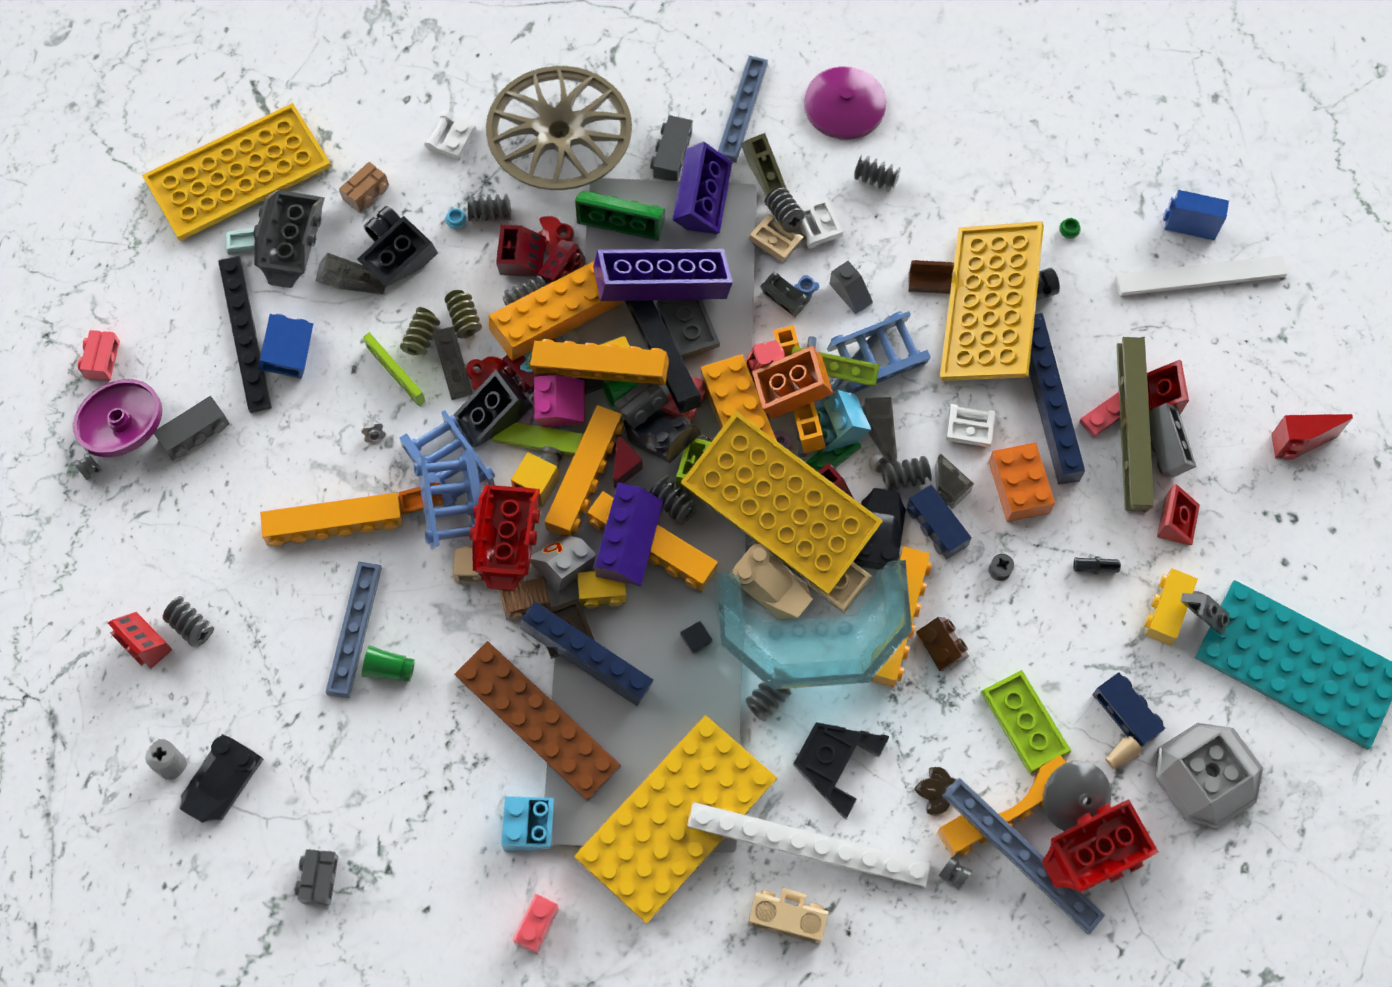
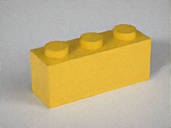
[1144,568,1198,646]

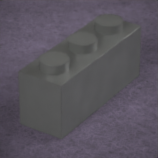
[650,115,693,181]
[154,395,229,461]
[1149,403,1197,478]

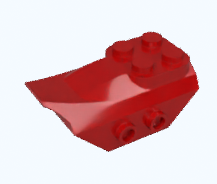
[470,485,540,591]
[1042,799,1159,893]

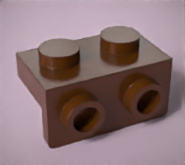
[916,617,969,671]

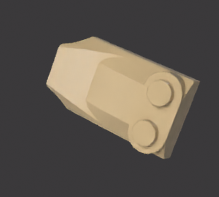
[726,541,813,621]

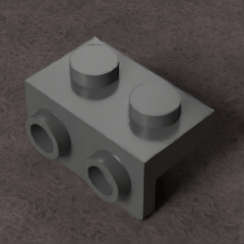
[1181,591,1229,634]

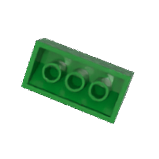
[575,191,665,241]

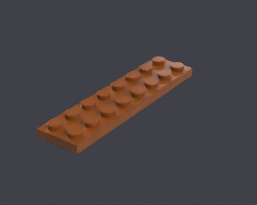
[454,641,621,801]

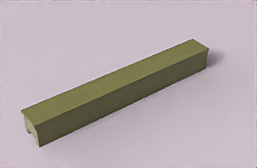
[1116,337,1154,513]

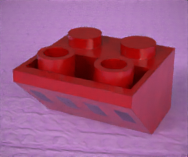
[107,612,172,669]

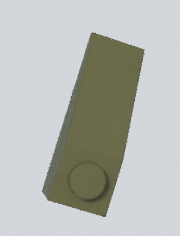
[740,133,787,196]

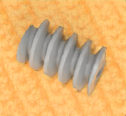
[145,739,187,780]

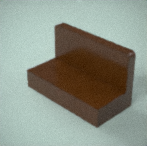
[908,260,954,294]

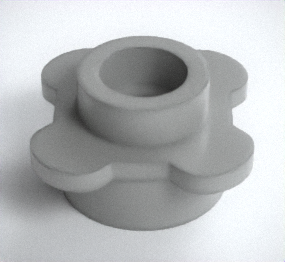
[361,421,386,443]

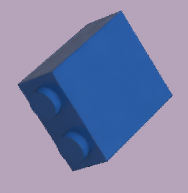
[1163,190,1229,241]
[258,314,314,379]

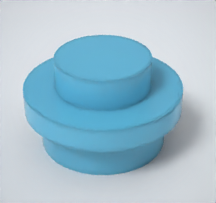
[445,208,467,229]

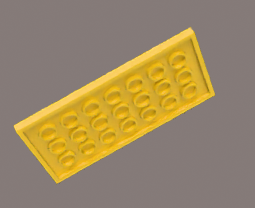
[142,103,332,241]
[940,221,1044,381]
[680,411,883,595]
[574,715,777,925]

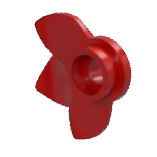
[538,216,574,255]
[466,356,504,391]

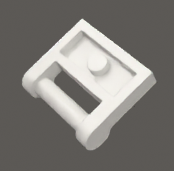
[425,111,477,160]
[800,198,843,249]
[946,404,995,448]

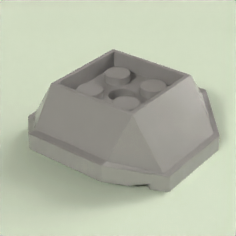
[1155,723,1263,830]

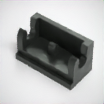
[760,271,810,317]

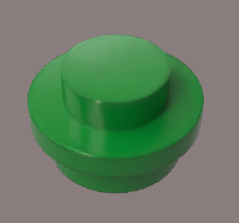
[1059,218,1081,239]

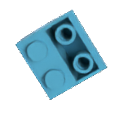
[816,390,871,452]
[501,796,554,852]

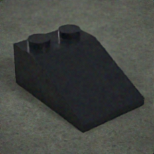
[357,216,438,288]
[453,370,533,448]

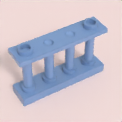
[827,311,931,393]
[399,410,495,507]
[414,449,481,550]

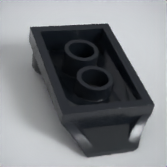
[624,410,701,463]
[853,488,906,573]
[179,734,264,823]

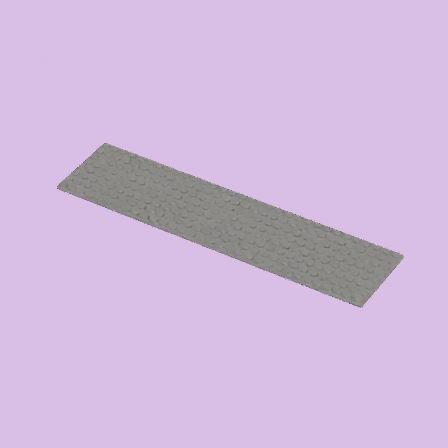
[544,178,757,853]

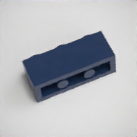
[907,485,972,560]
[1092,672,1166,748]

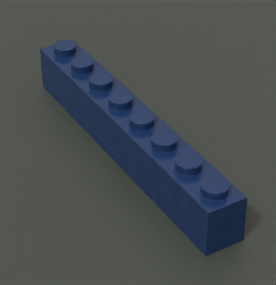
[1029,313,1085,485]

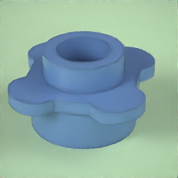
[794,275,819,298]

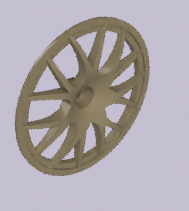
[486,66,632,190]

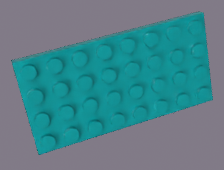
[1194,580,1392,750]

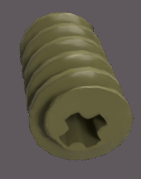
[444,290,482,339]
[400,307,441,356]

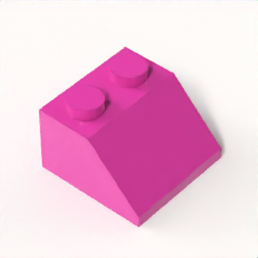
[534,375,585,427]

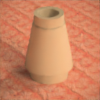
[1105,736,1142,770]

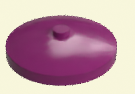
[804,67,886,140]
[73,379,162,457]

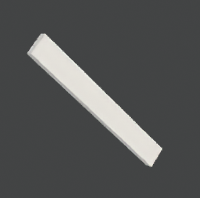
[1115,255,1288,296]

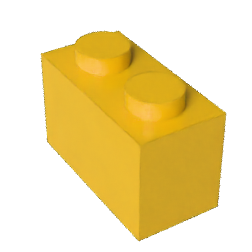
[577,571,627,609]

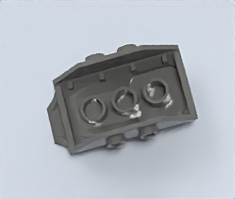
[253,190,325,288]

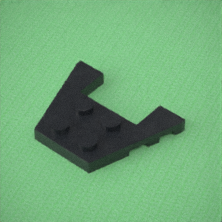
[793,722,889,819]

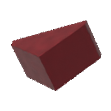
[613,437,643,488]

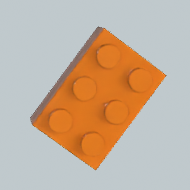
[752,346,833,419]
[988,443,1055,522]

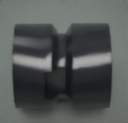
[363,206,401,242]
[1036,268,1060,300]

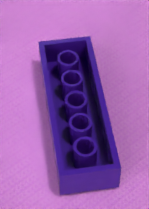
[593,249,733,301]

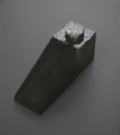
[315,252,385,295]
[432,326,473,400]
[861,397,897,466]

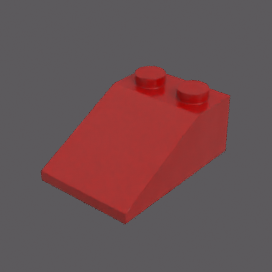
[1271,414,1353,460]

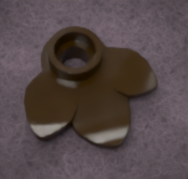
[914,767,956,815]

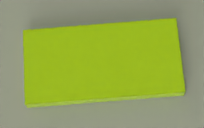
[981,670,1071,775]

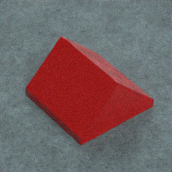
[1147,359,1189,414]
[1157,484,1200,545]

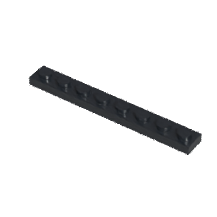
[218,256,272,413]

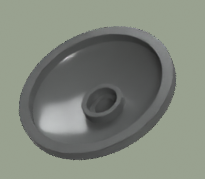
[1043,761,1111,831]

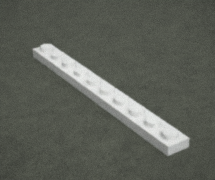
[687,802,930,887]

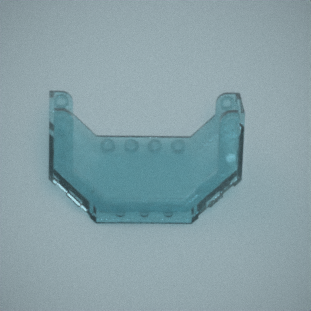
[713,560,912,690]

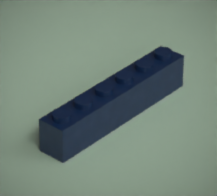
[520,602,654,706]

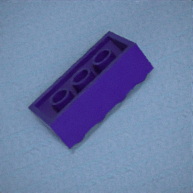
[672,142,733,234]
[595,482,663,587]

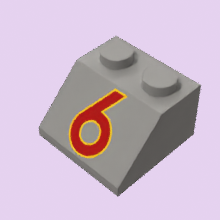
[530,535,597,592]

